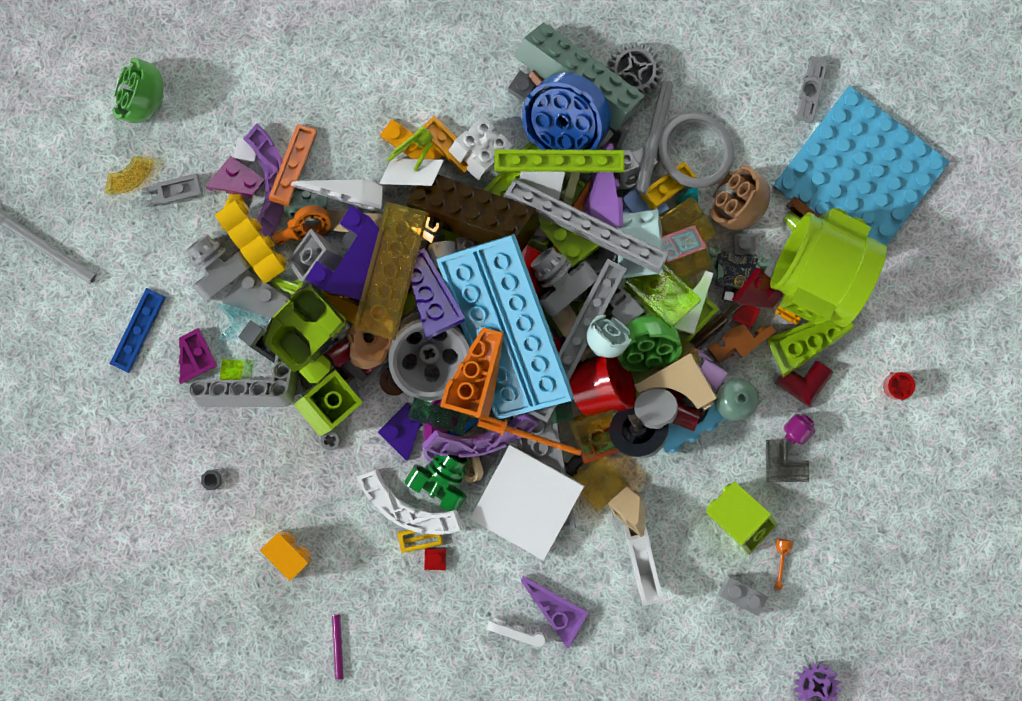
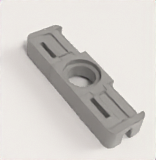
[794,56,828,124]

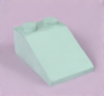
[617,210,663,278]

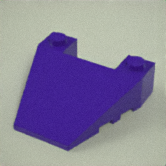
[305,205,410,308]

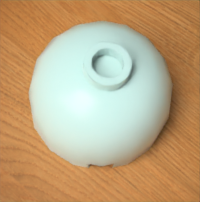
[587,315,632,358]

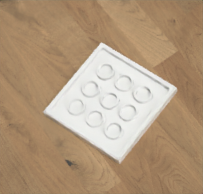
[470,444,585,561]

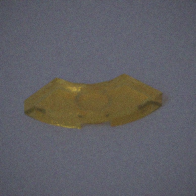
[104,156,155,195]

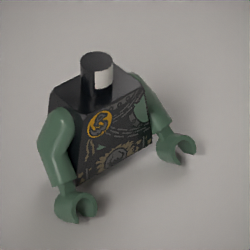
[706,241,772,302]

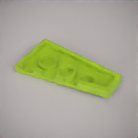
[767,321,854,377]

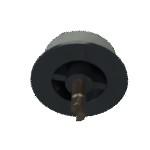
[609,406,669,459]

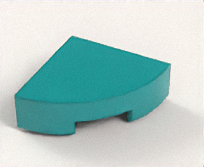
[676,187,698,209]

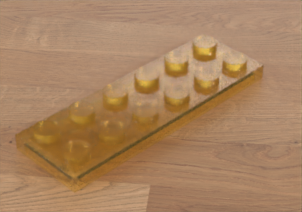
[353,202,429,340]

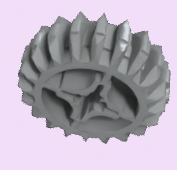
[607,42,663,95]

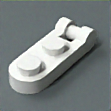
[486,617,545,647]

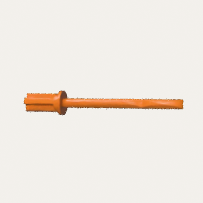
[477,417,583,456]

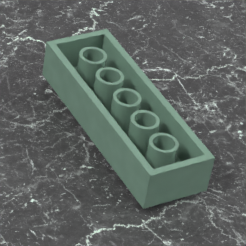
[514,22,645,131]

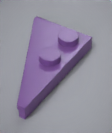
[521,576,589,648]

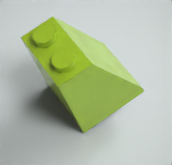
[293,370,363,436]
[705,481,778,555]

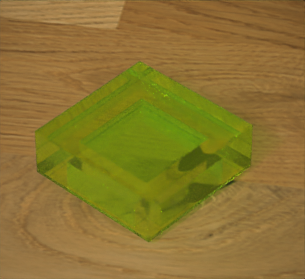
[219,359,244,380]

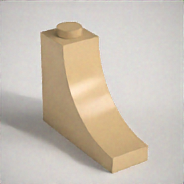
[634,353,717,410]

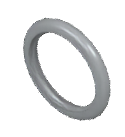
[658,113,734,188]

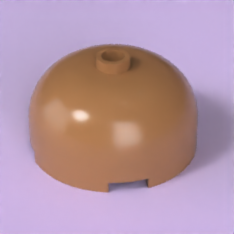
[709,165,770,230]

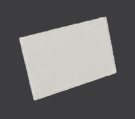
[379,159,444,186]

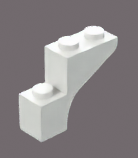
[624,525,664,606]

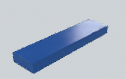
[109,288,166,373]

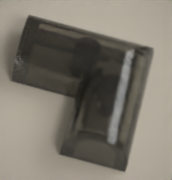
[765,439,809,482]

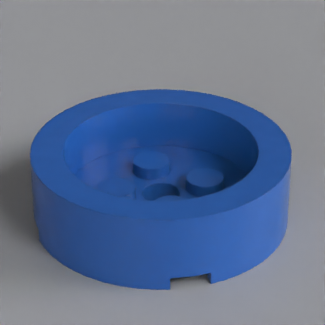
[522,73,611,150]

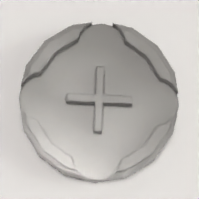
[634,388,678,429]

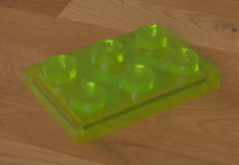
[624,264,701,328]

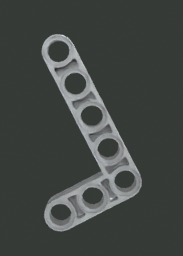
[189,356,299,407]

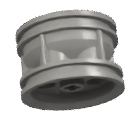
[388,309,470,401]

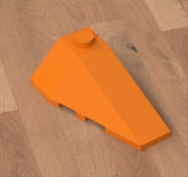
[440,328,504,419]

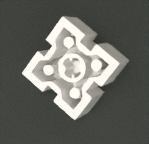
[449,116,513,181]

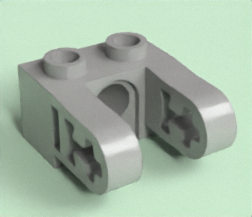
[608,285,644,325]

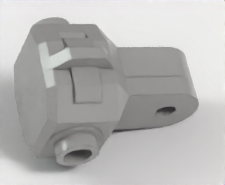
[614,147,660,190]

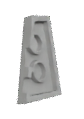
[221,269,289,318]

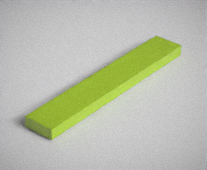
[494,149,625,173]

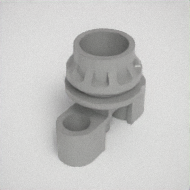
[186,234,251,301]
[531,248,598,317]

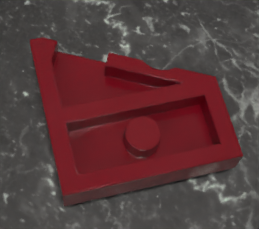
[732,267,784,309]

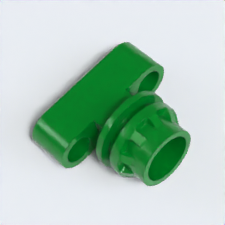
[405,455,468,512]

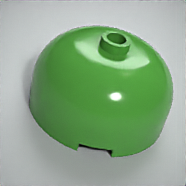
[112,57,164,123]
[617,315,682,373]

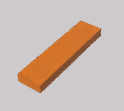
[268,124,317,207]

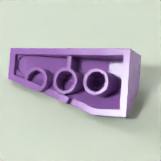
[582,143,623,228]

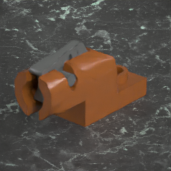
[707,325,776,364]

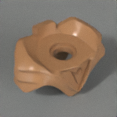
[348,305,395,369]

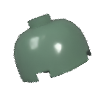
[715,379,759,421]

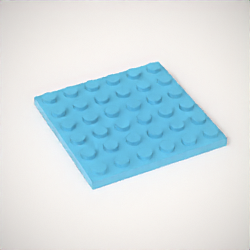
[773,86,950,245]

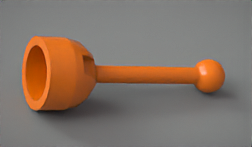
[775,538,793,590]

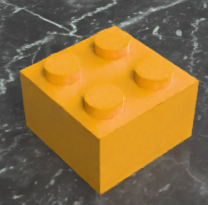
[259,530,312,581]

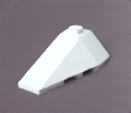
[291,177,382,211]

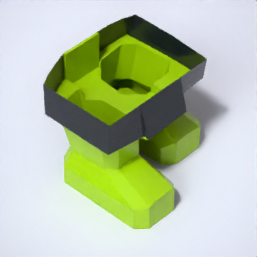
[262,283,347,383]

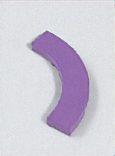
[243,123,284,237]
[422,412,540,458]

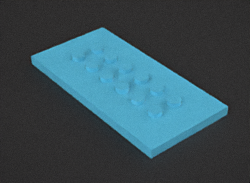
[436,234,574,419]

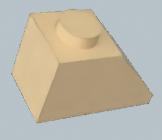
[608,487,646,537]

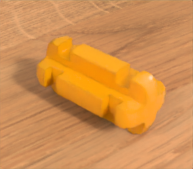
[775,305,801,325]

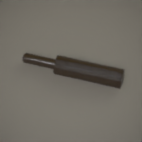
[689,303,743,349]

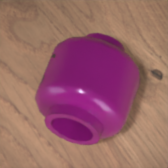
[784,413,816,445]

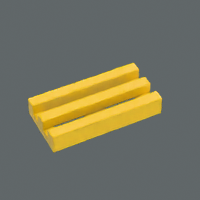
[397,530,443,553]

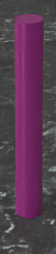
[332,614,344,679]

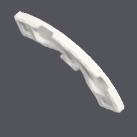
[357,469,464,535]

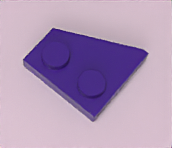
[378,402,422,461]

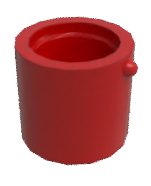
[883,372,916,401]

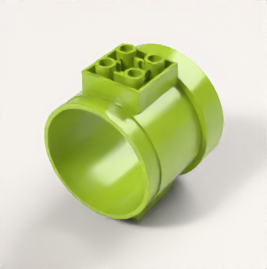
[770,208,887,328]

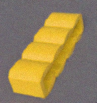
[215,199,287,284]

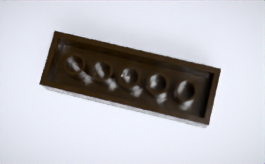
[406,174,540,252]

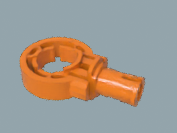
[273,205,331,246]

